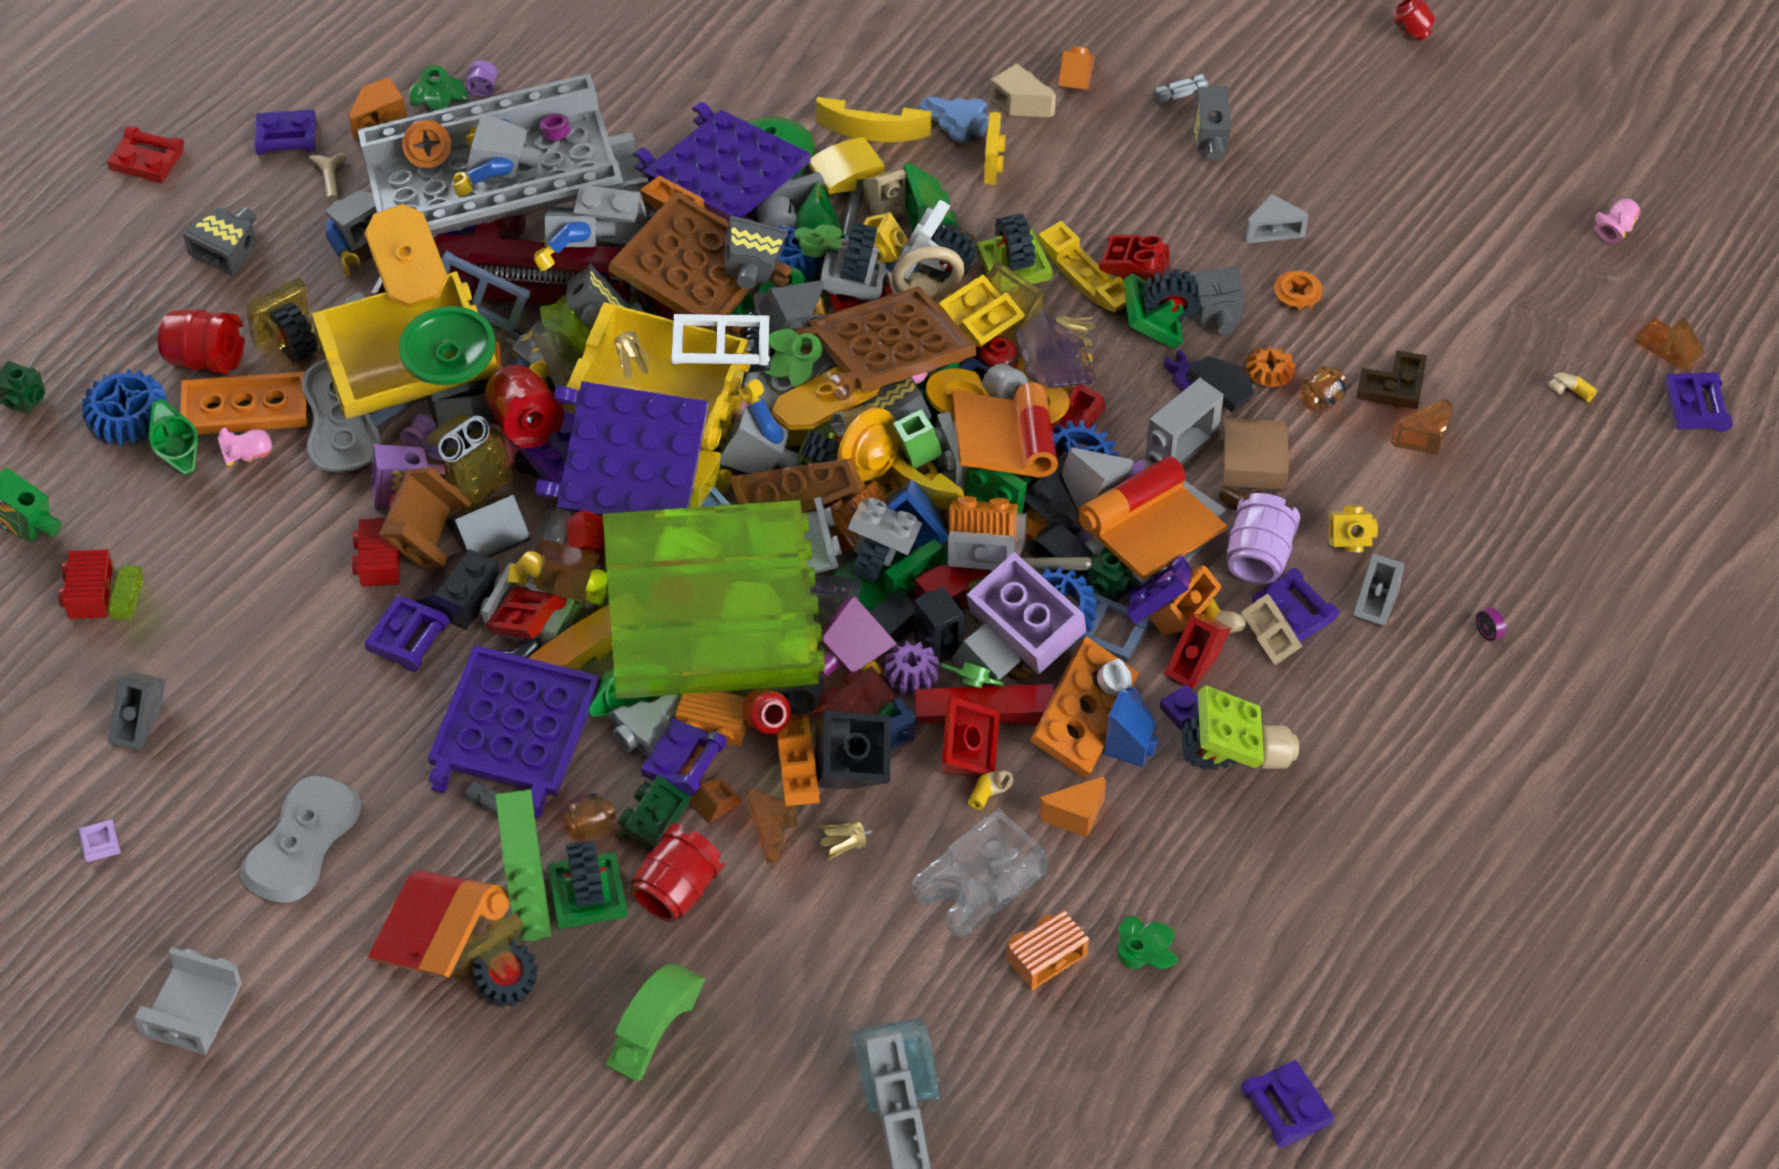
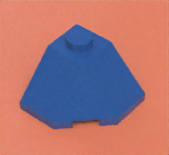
[884,479,949,554]
[1105,685,1159,768]

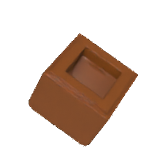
[689,778,742,823]

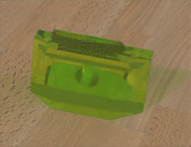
[540,294,591,354]

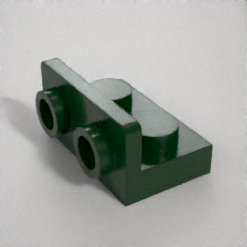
[615,775,691,852]

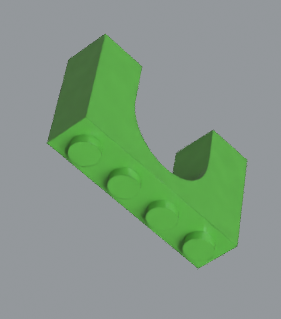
[495,789,552,941]

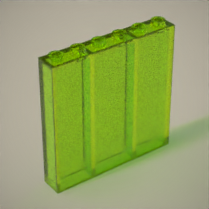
[603,500,825,699]

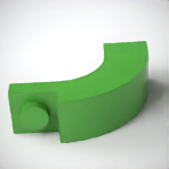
[893,409,942,469]
[606,963,706,1081]

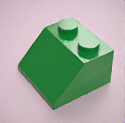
[904,163,957,232]

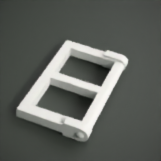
[671,314,770,366]

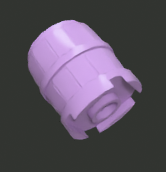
[1226,493,1301,585]

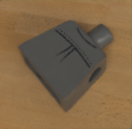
[1190,266,1244,335]

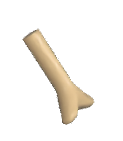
[309,153,347,203]

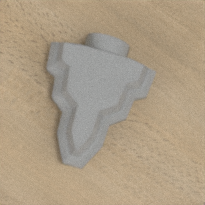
[608,691,683,758]

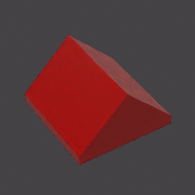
[942,697,1000,777]

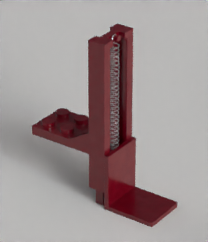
[370,215,632,306]

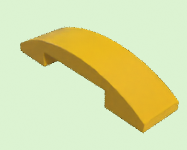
[816,97,932,142]
[1038,221,1127,312]
[887,447,964,510]

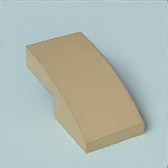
[1241,594,1303,665]

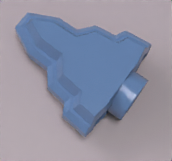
[918,97,988,145]

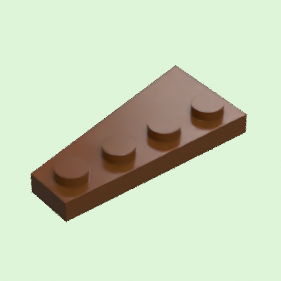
[728,458,864,525]

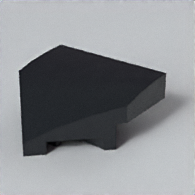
[1186,356,1254,413]

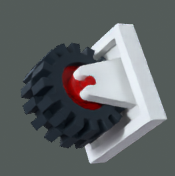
[898,200,977,282]

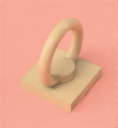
[885,246,964,305]

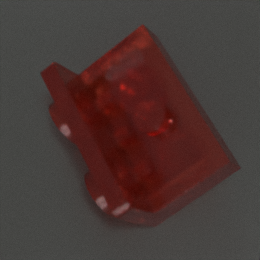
[814,665,896,715]

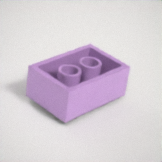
[967,552,1086,674]

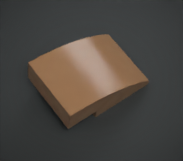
[1222,417,1289,490]

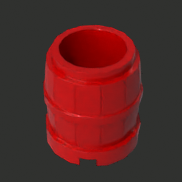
[157,309,245,375]
[485,365,564,448]
[630,823,725,922]

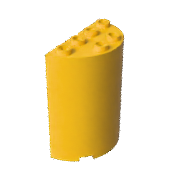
[312,271,498,420]
[562,302,751,451]

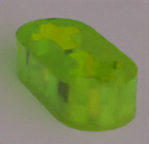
[110,564,143,621]

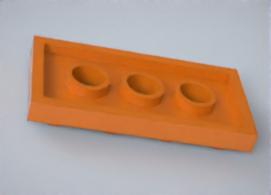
[180,371,308,435]
[1030,636,1140,778]

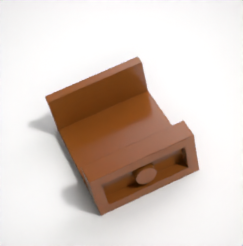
[379,466,471,569]

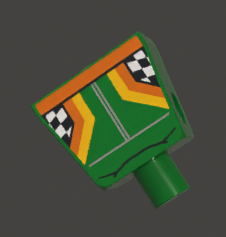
[0,467,62,542]

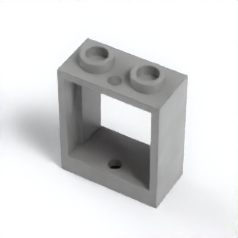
[1145,378,1224,465]

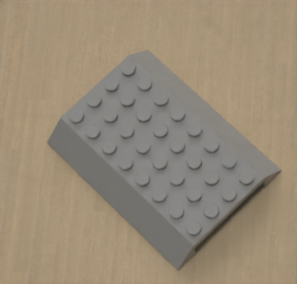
[358,73,624,236]

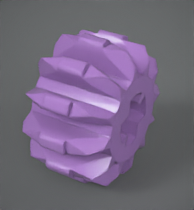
[883,640,939,697]

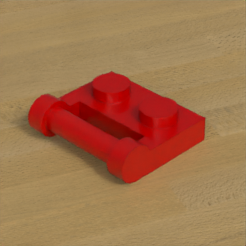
[107,125,184,184]
[485,585,567,639]

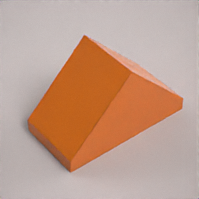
[1039,776,1106,837]

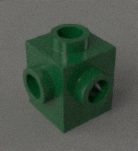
[0,361,46,414]
[1086,547,1135,602]

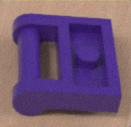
[255,109,316,155]
[1665,372,1733,432]
[1127,555,1192,624]
[1252,568,1339,642]
[364,595,450,672]
[641,718,727,795]
[1240,1060,1334,1148]

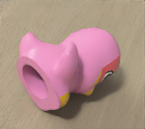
[1595,199,1641,245]
[218,427,272,466]

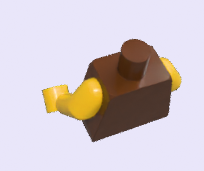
[507,538,608,608]

